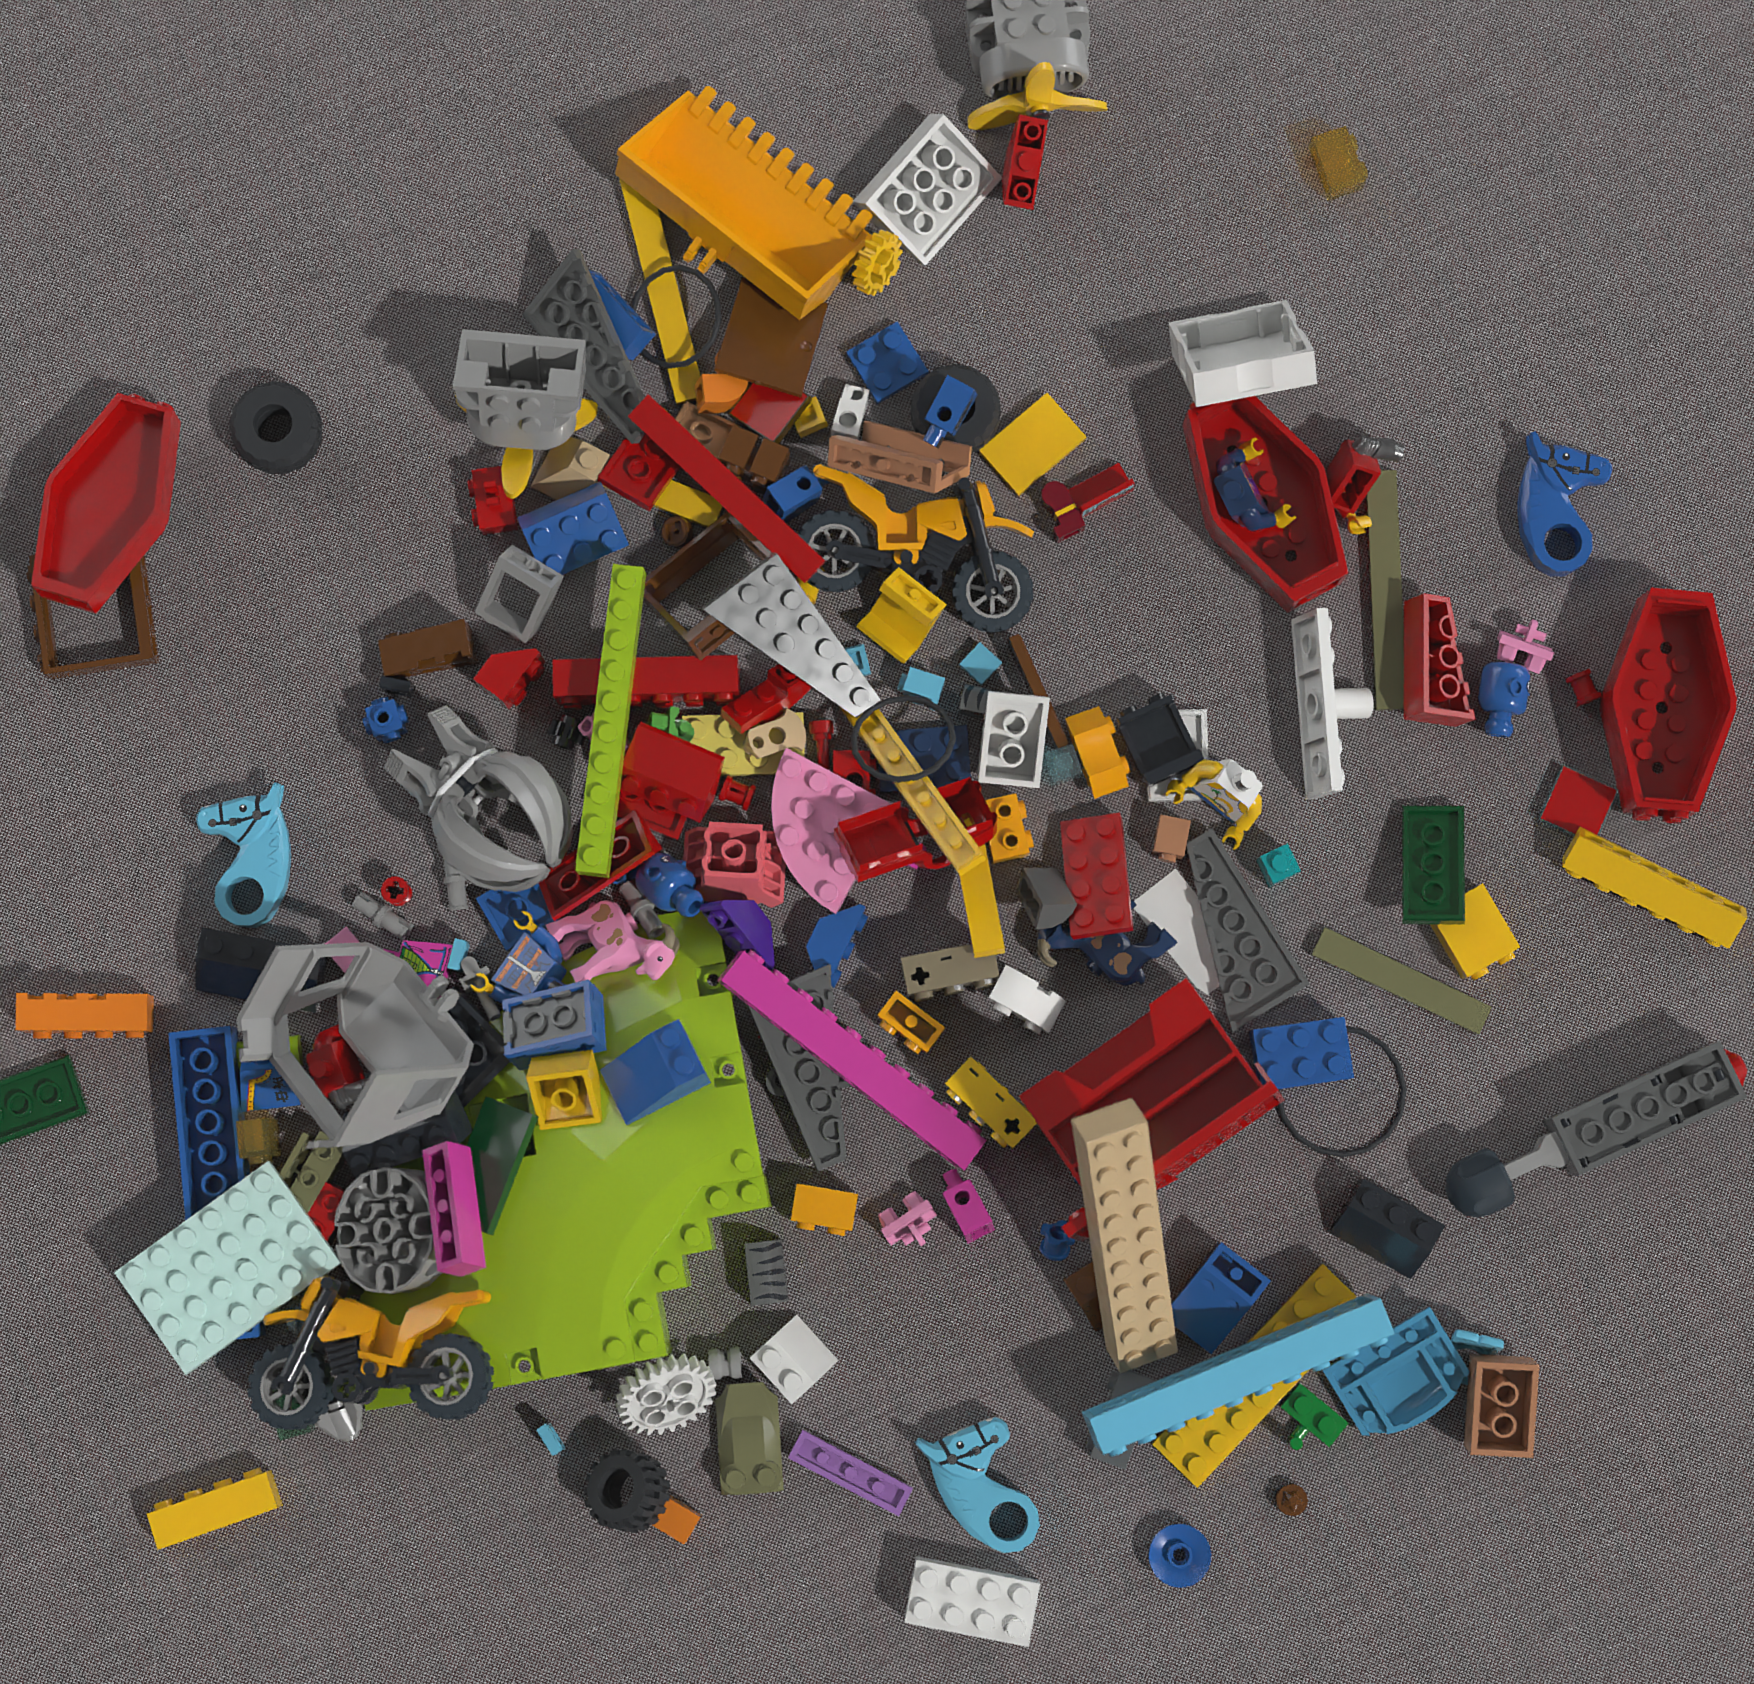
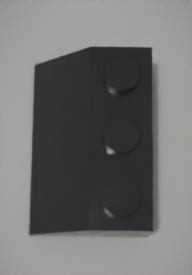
[1329,1179,1446,1279]

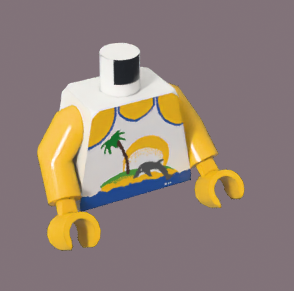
[1165,759,1263,850]

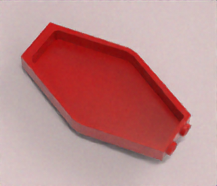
[31,393,181,614]

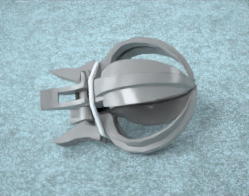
[384,705,573,892]

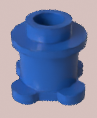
[1039,1220,1076,1261]

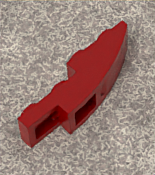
[721,664,813,734]

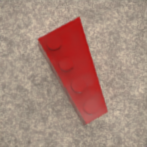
[1404,593,1476,727]

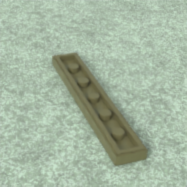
[1311,927,1492,1035]

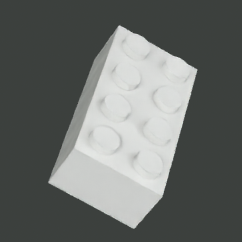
[904,1556,1040,1647]

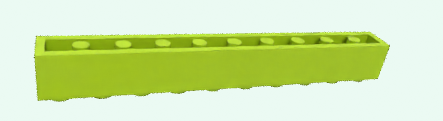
[575,564,646,878]

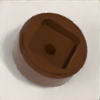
[661,516,693,547]
[1275,1484,1308,1516]

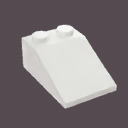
[977,691,1050,788]

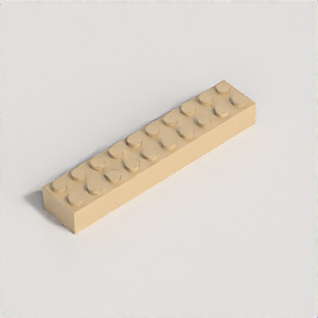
[1071,1098,1178,1373]

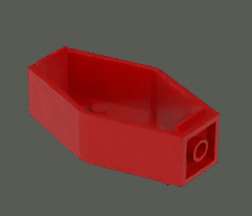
[1182,396,1349,613]
[1600,587,1737,824]

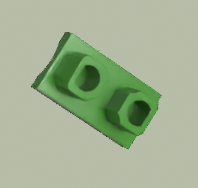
[646,706,694,742]

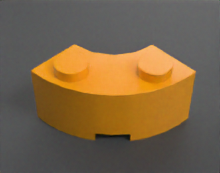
[1065,706,1130,799]

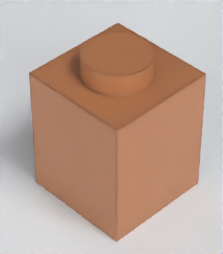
[1152,815,1191,863]

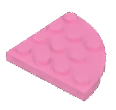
[771,748,891,914]

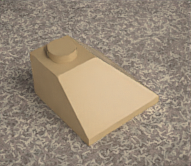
[531,437,611,500]

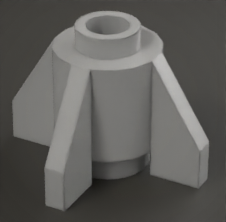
[315,1391,363,1442]

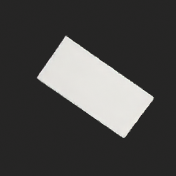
[1134,869,1219,995]

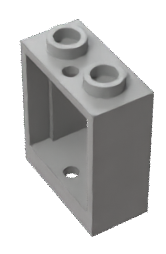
[474,545,564,644]

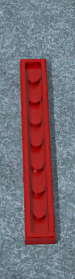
[628,394,826,583]

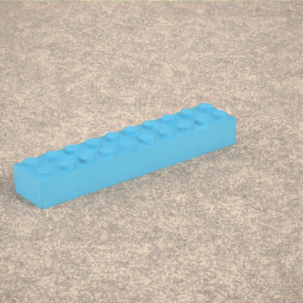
[1082,1293,1395,1457]

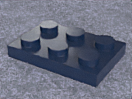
[878,725,971,793]

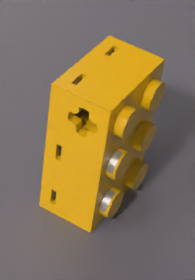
[945,1056,1037,1148]

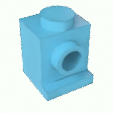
[897,667,945,711]

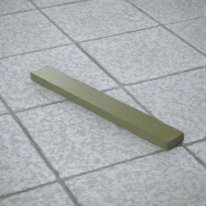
[1366,470,1404,711]

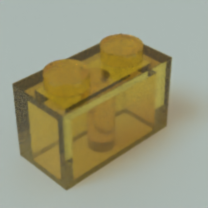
[1308,126,1368,201]
[236,1118,281,1165]

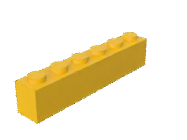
[1562,827,1747,949]

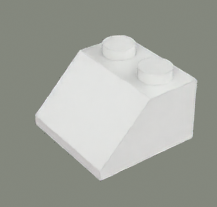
[750,1315,839,1404]

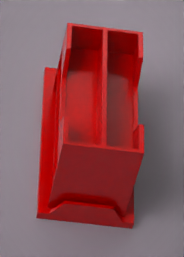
[1019,978,1285,1242]

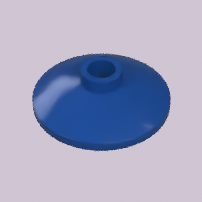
[1149,1524,1211,1588]

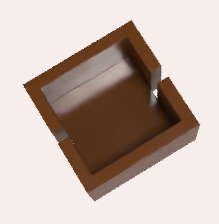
[718,425,791,494]

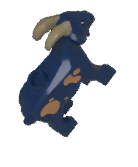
[1037,894,1178,986]

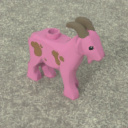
[545,900,679,982]

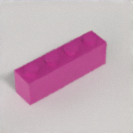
[422,1141,486,1277]

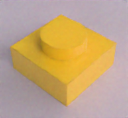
[794,396,828,438]

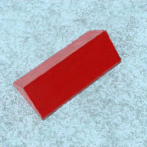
[539,810,663,921]

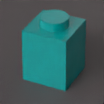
[1256,844,1301,887]

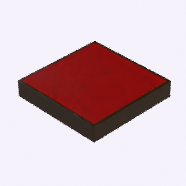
[728,383,812,444]

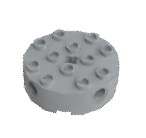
[334,1167,443,1294]

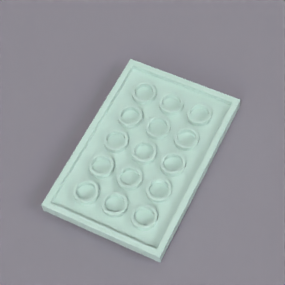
[114,1161,341,1375]

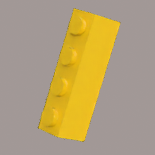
[146,1467,283,1550]

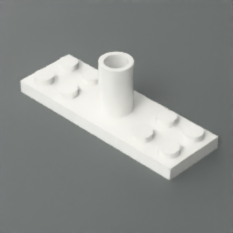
[1291,608,1373,799]

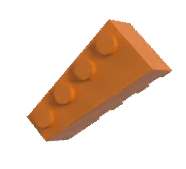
[15,993,154,1039]

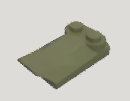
[715,1382,784,1495]

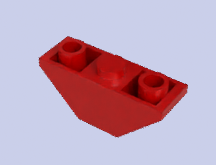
[1002,114,1048,210]

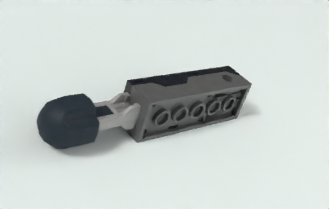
[1445,1041,1747,1218]

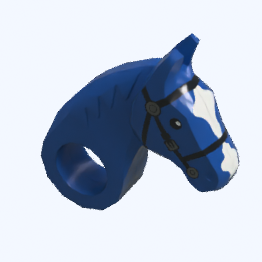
[1517,431,1613,577]

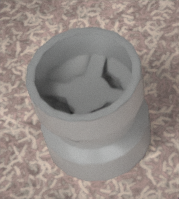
[708,1347,742,1380]

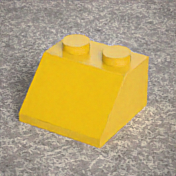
[526,1050,602,1130]

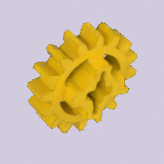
[852,229,903,296]

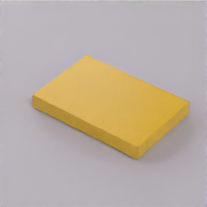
[979,393,1087,497]

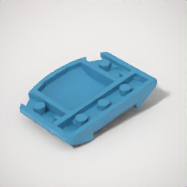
[1323,1306,1470,1436]

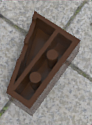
[378,618,478,679]

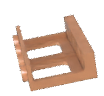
[828,420,972,493]

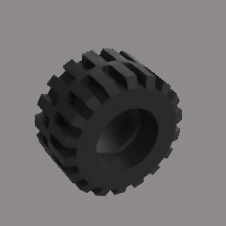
[583,1449,670,1533]

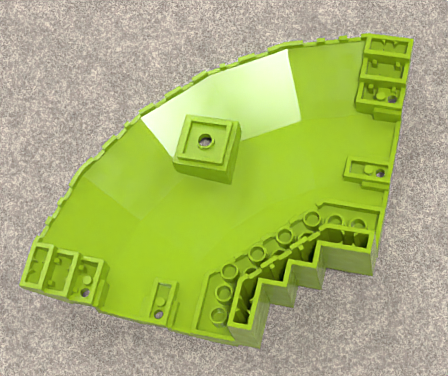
[360,911,772,1411]

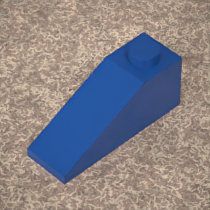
[589,270,656,360]

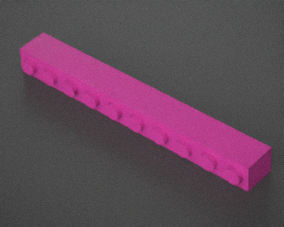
[717,950,986,1170]

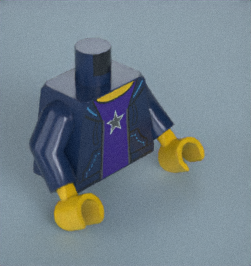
[1213,438,1296,531]

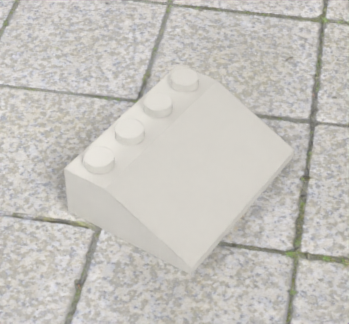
[853,114,1002,266]

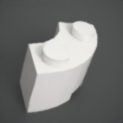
[989,965,1066,1034]

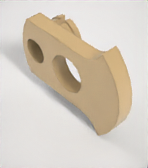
[743,708,806,759]

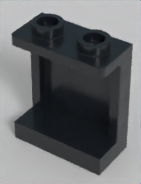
[1115,692,1204,789]

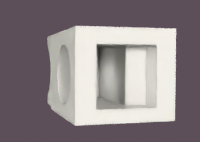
[831,384,870,440]

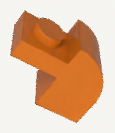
[695,348,748,414]

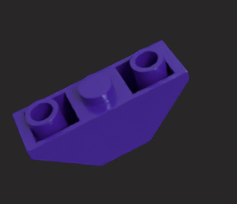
[699,900,775,970]

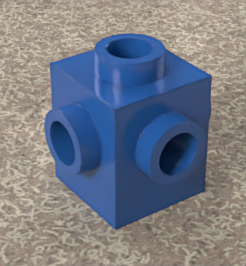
[362,697,409,743]

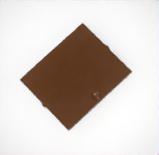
[714,277,828,398]

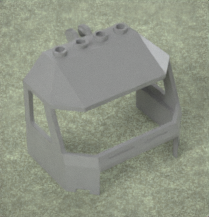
[237,942,474,1149]

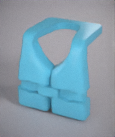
[1451,1329,1504,1385]

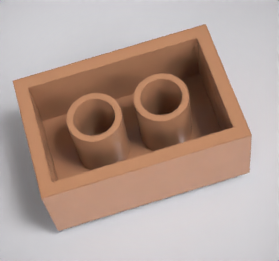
[1464,1354,1540,1458]

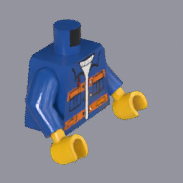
[470,911,567,1003]

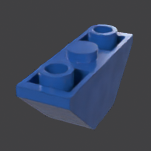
[806,904,869,988]

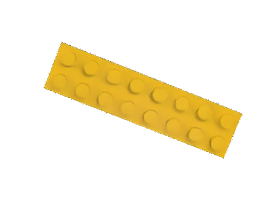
[1151,1264,1357,1488]

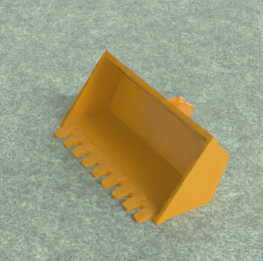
[615,86,873,320]

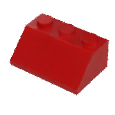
[620,722,725,823]

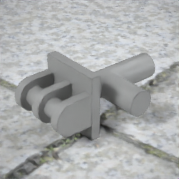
[459,956,501,1021]

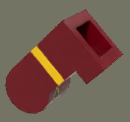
[1041,481,1086,544]

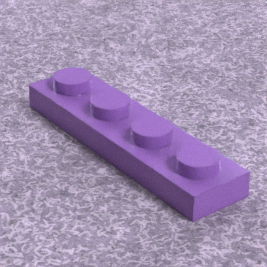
[788,1429,913,1516]

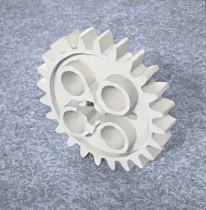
[615,1354,717,1435]

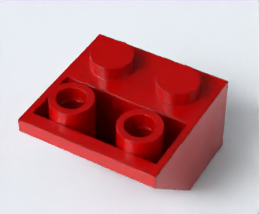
[473,648,545,710]

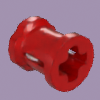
[1565,668,1602,707]
[718,775,757,811]
[381,876,412,906]

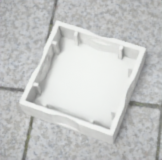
[1169,300,1317,407]

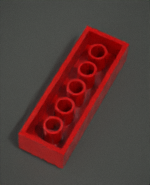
[553,655,740,710]

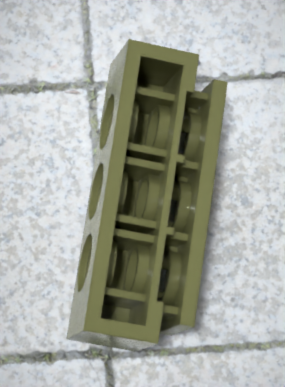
[279,1131,346,1214]

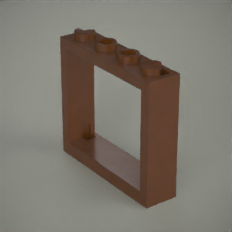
[643,512,772,661]
[26,555,159,679]

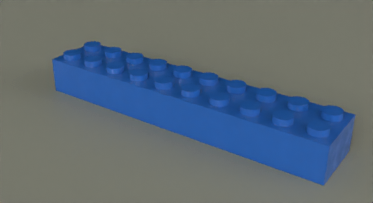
[168,1026,266,1339]

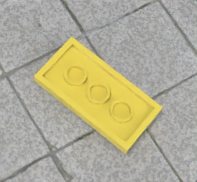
[682,712,805,777]

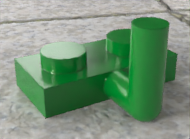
[1280,1383,1349,1450]

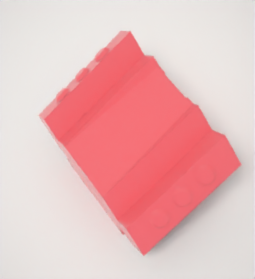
[683,822,786,908]

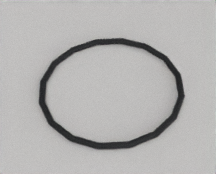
[1278,1026,1407,1157]

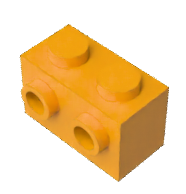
[985,793,1034,864]
[877,991,945,1055]
[790,1184,858,1236]

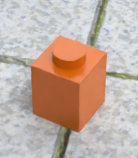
[652,1496,702,1545]

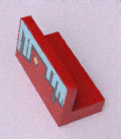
[1068,463,1135,518]

